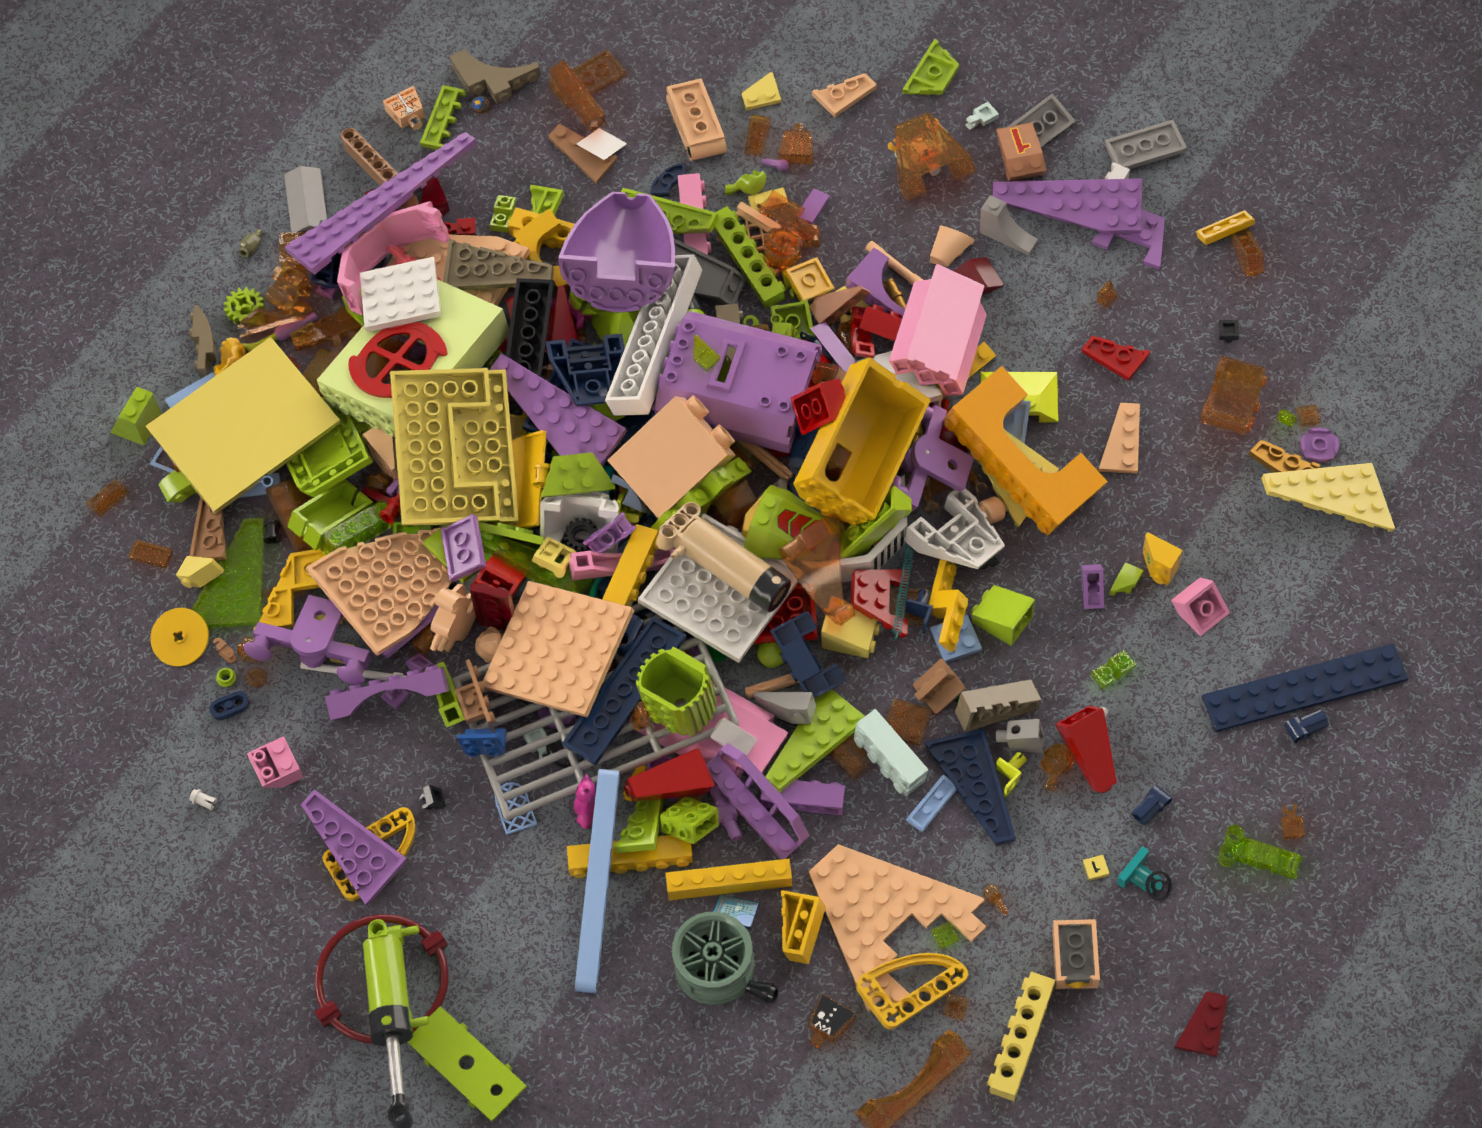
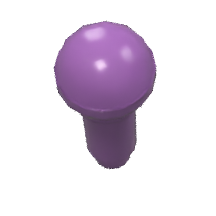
[762,159,789,172]

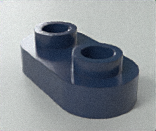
[209,691,249,720]

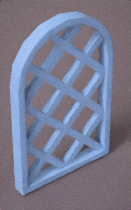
[495,782,537,835]

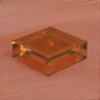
[1296,404,1321,427]

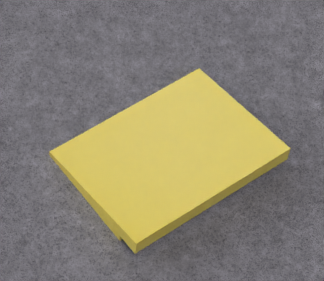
[146,337,340,514]
[390,368,519,525]

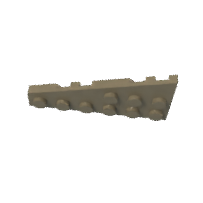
[443,239,554,290]

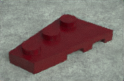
[1174,991,1228,1057]

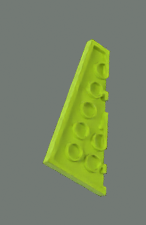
[621,188,719,234]

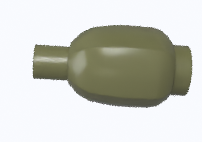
[239,229,263,258]

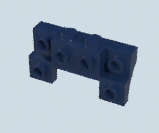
[770,611,847,699]

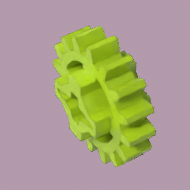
[224,287,265,326]

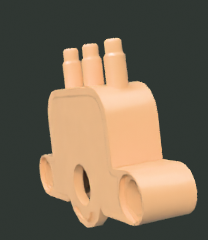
[430,584,476,652]

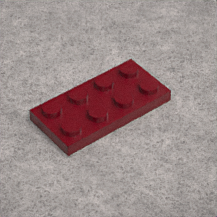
[469,583,515,631]

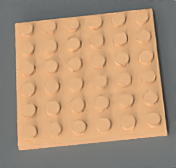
[482,581,634,717]

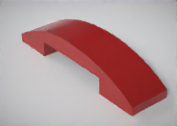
[851,306,875,359]

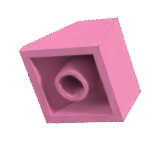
[1171,577,1230,636]

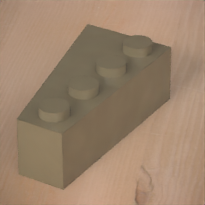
[955,680,1041,732]

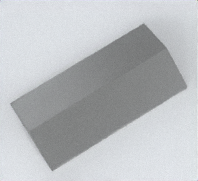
[1008,93,1075,147]
[284,166,327,235]

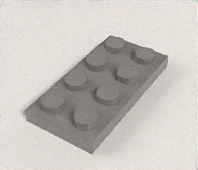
[1104,120,1187,169]

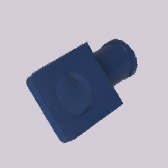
[905,589,933,634]

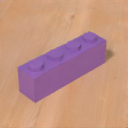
[761,779,845,815]

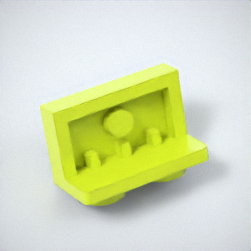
[616,488,644,524]

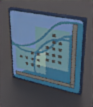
[713,895,760,930]

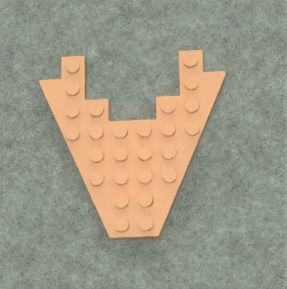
[809,844,986,1013]

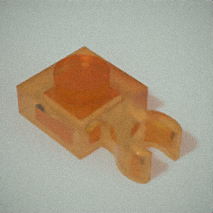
[1280,803,1305,839]

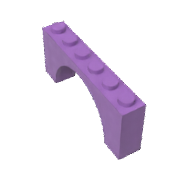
[846,248,905,319]

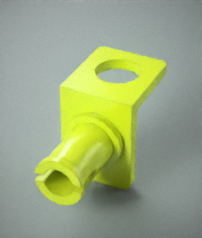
[995,752,1027,798]

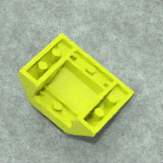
[981,372,1058,422]

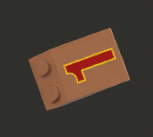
[996,122,1046,182]

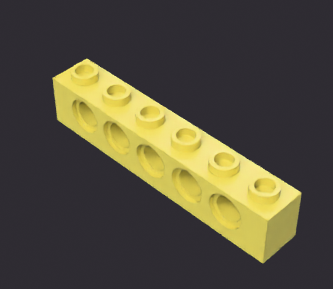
[987,972,1055,1101]

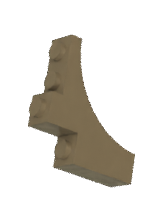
[449,49,541,104]

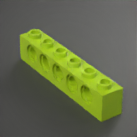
[713,206,786,309]

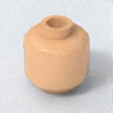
[978,497,1006,524]

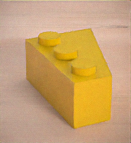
[781,890,826,964]

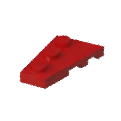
[1081,335,1151,382]

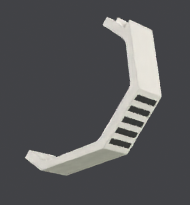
[796,474,907,586]

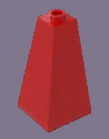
[1055,705,1117,793]
[624,748,715,802]

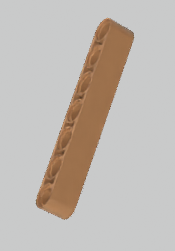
[341,128,419,209]

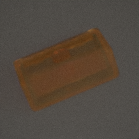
[85,479,129,517]

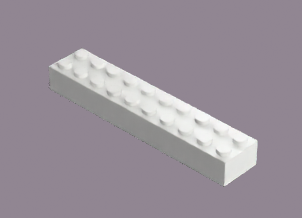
[605,254,702,415]

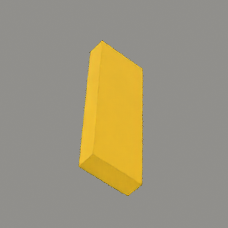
[1196,210,1255,245]

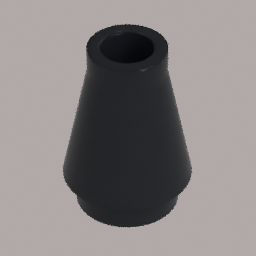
[746,980,779,1003]

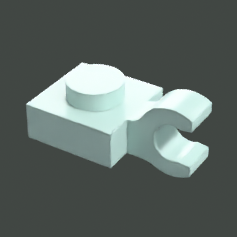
[965,102,999,130]

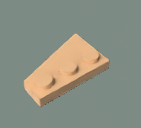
[812,73,877,117]

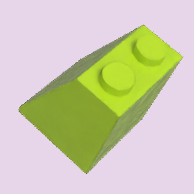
[111,387,162,445]
[970,585,1035,646]

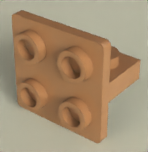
[913,659,966,714]

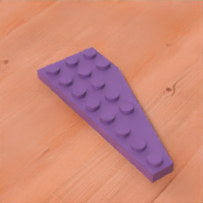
[993,178,1142,234]
[490,353,627,466]

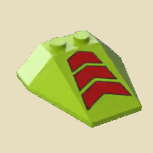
[744,485,838,562]

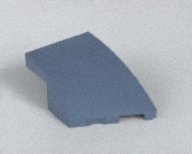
[611,474,657,517]

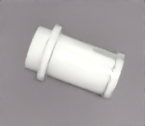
[189,789,217,810]

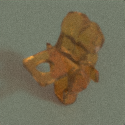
[265,260,312,311]

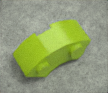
[158,470,197,503]

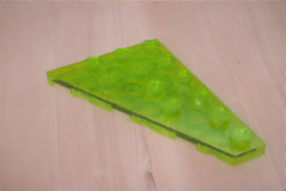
[191,518,264,628]

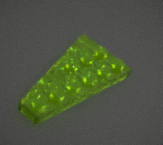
[480,531,595,594]

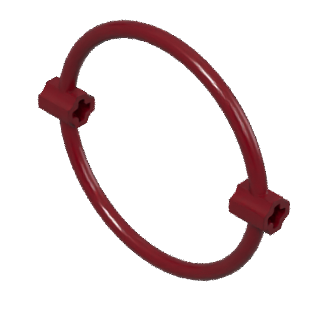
[314,914,449,1044]

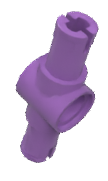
[710,785,742,842]

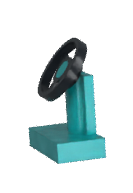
[1117,846,1172,900]

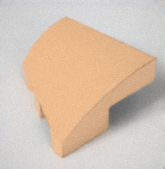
[930,225,974,267]

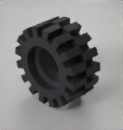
[564,518,598,552]

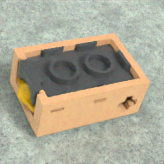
[1052,919,1100,989]

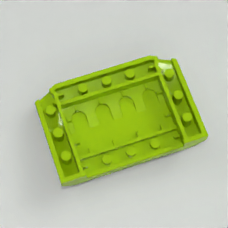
[286,397,373,498]

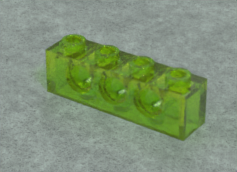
[320,500,393,555]

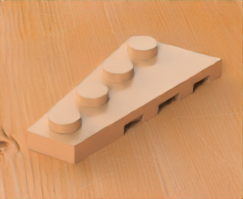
[1098,403,1140,474]

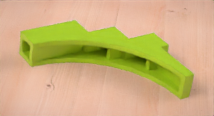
[651,457,752,532]

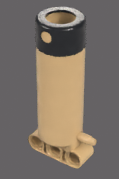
[656,502,791,613]

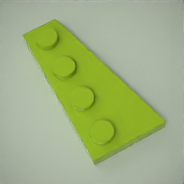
[614,799,664,853]

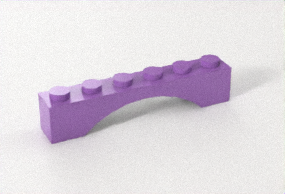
[325,665,450,720]

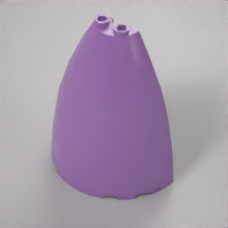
[558,192,675,312]

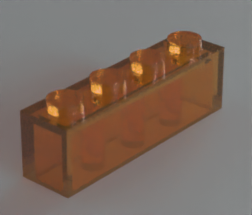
[549,60,605,132]

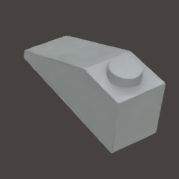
[754,692,816,724]

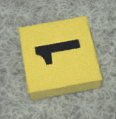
[1083,855,1109,881]

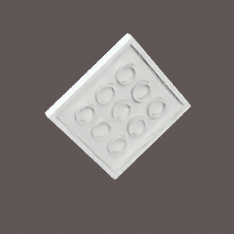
[360,257,441,332]

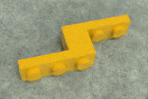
[929,559,968,652]

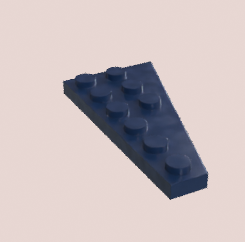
[924,728,1016,846]

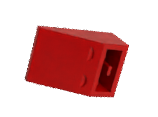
[474,545,536,601]

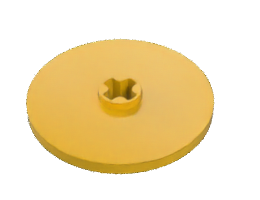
[151,608,209,666]

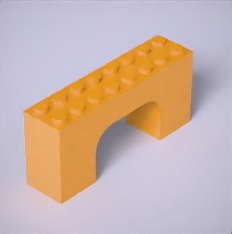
[943,366,1108,536]

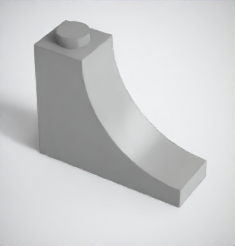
[980,195,1038,255]

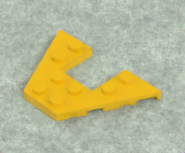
[254,547,346,629]

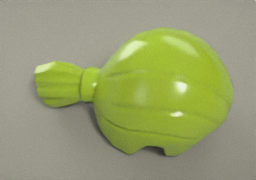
[725,170,766,195]
[757,642,784,668]

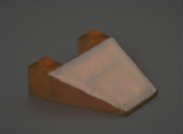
[894,112,977,201]

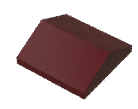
[954,257,1004,295]

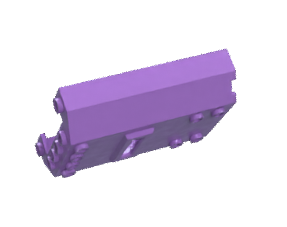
[652,311,822,454]

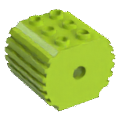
[636,646,717,737]

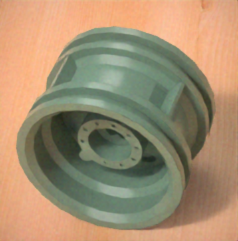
[672,912,754,1005]

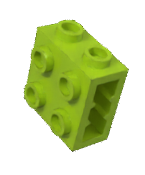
[660,796,719,844]

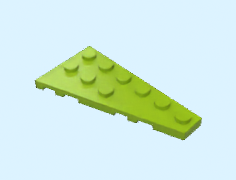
[766,690,865,793]

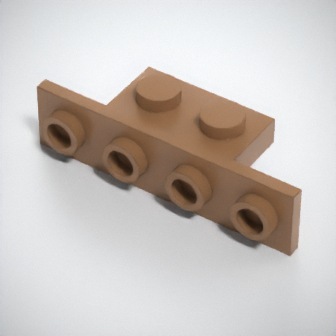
[455,659,496,733]

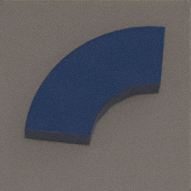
[650,163,687,197]

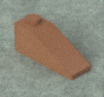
[809,286,871,326]

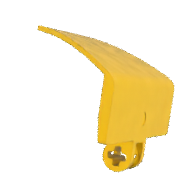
[489,430,550,530]

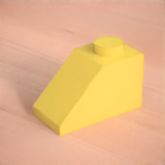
[176,556,224,588]

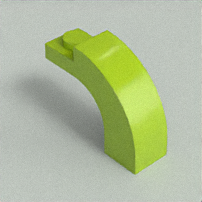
[425,661,465,728]

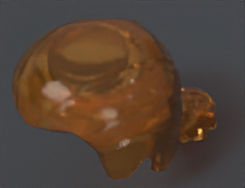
[1040,743,1074,792]

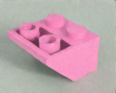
[247,736,303,788]

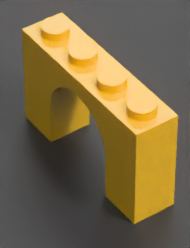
[513,208,571,291]

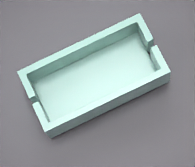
[854,709,929,796]

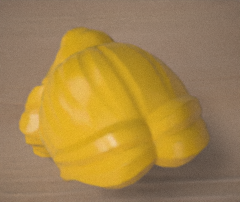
[213,337,246,376]

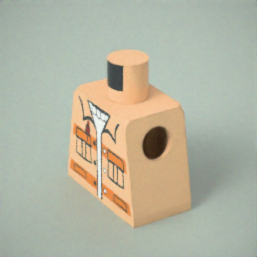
[383,86,425,130]

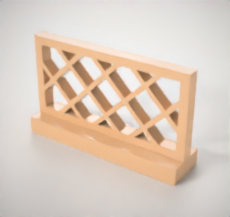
[716,202,803,276]

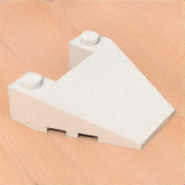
[904,488,1005,569]

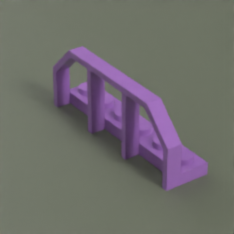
[706,743,810,859]

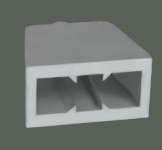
[996,719,1044,753]

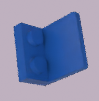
[457,729,507,757]

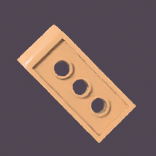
[666,79,727,161]

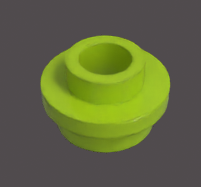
[216,668,236,687]

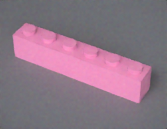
[678,173,711,255]

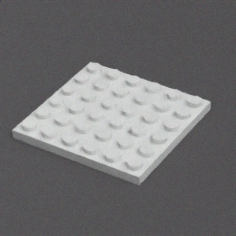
[638,513,804,663]

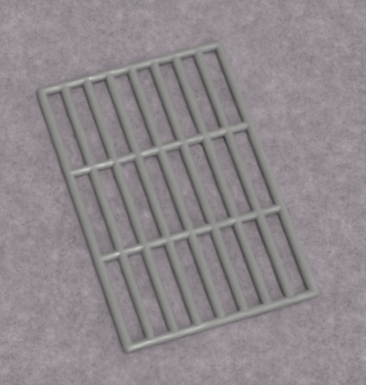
[452,603,739,820]

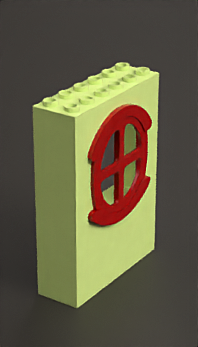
[317,279,509,437]

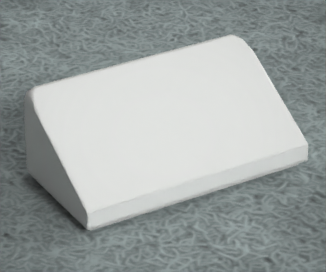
[710,718,757,756]

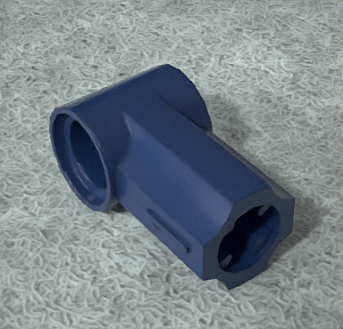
[616,615,644,657]
[1284,710,1329,743]
[1131,785,1173,826]

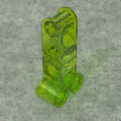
[1218,825,1303,879]

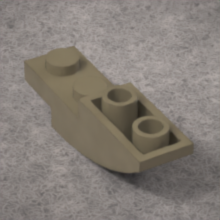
[189,305,216,378]

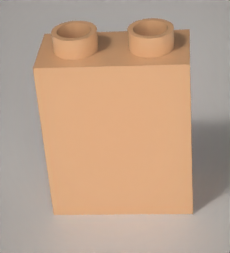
[607,395,736,519]

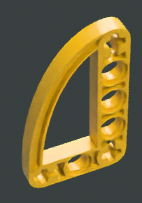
[322,807,416,901]
[856,953,968,1030]

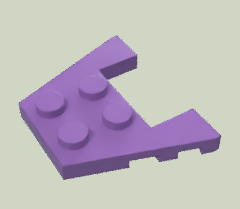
[1092,210,1165,270]

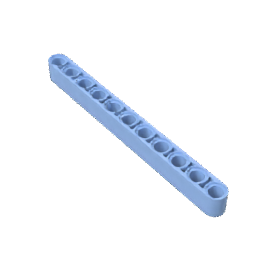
[575,769,620,993]

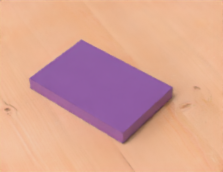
[441,514,486,582]

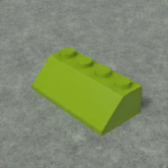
[840,486,912,558]

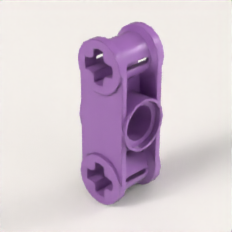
[583,512,636,553]

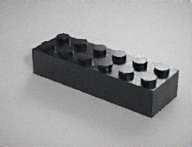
[506,278,558,393]

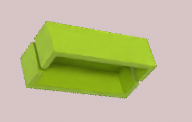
[287,479,373,551]

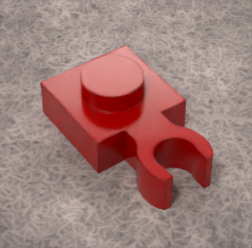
[444,218,476,236]

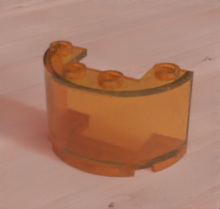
[1200,355,1268,435]

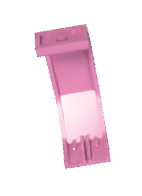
[337,201,450,315]

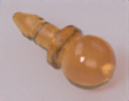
[983,884,1008,915]

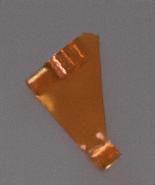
[779,515,856,626]

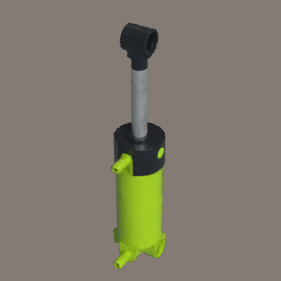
[363,919,429,1128]

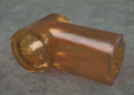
[790,217,821,248]
[411,622,436,656]

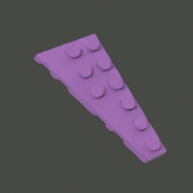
[301,789,407,907]

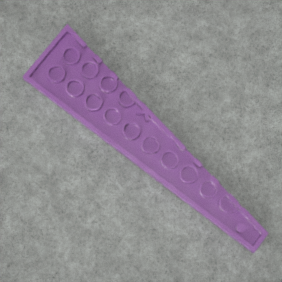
[285,132,477,275]

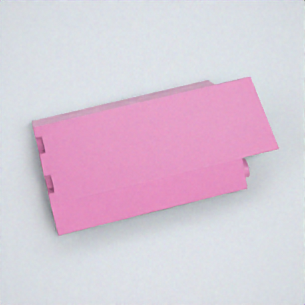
[889,264,987,397]
[629,680,788,778]

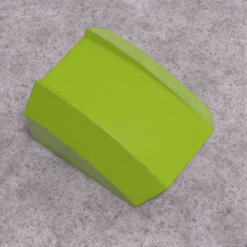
[770,300,815,340]

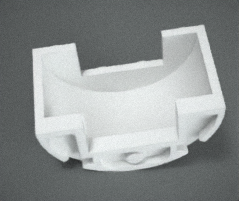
[540,492,619,553]

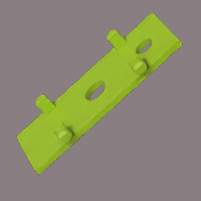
[407,1006,527,1122]

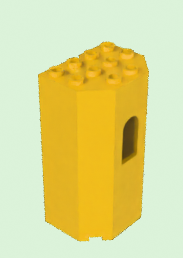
[793,357,931,525]

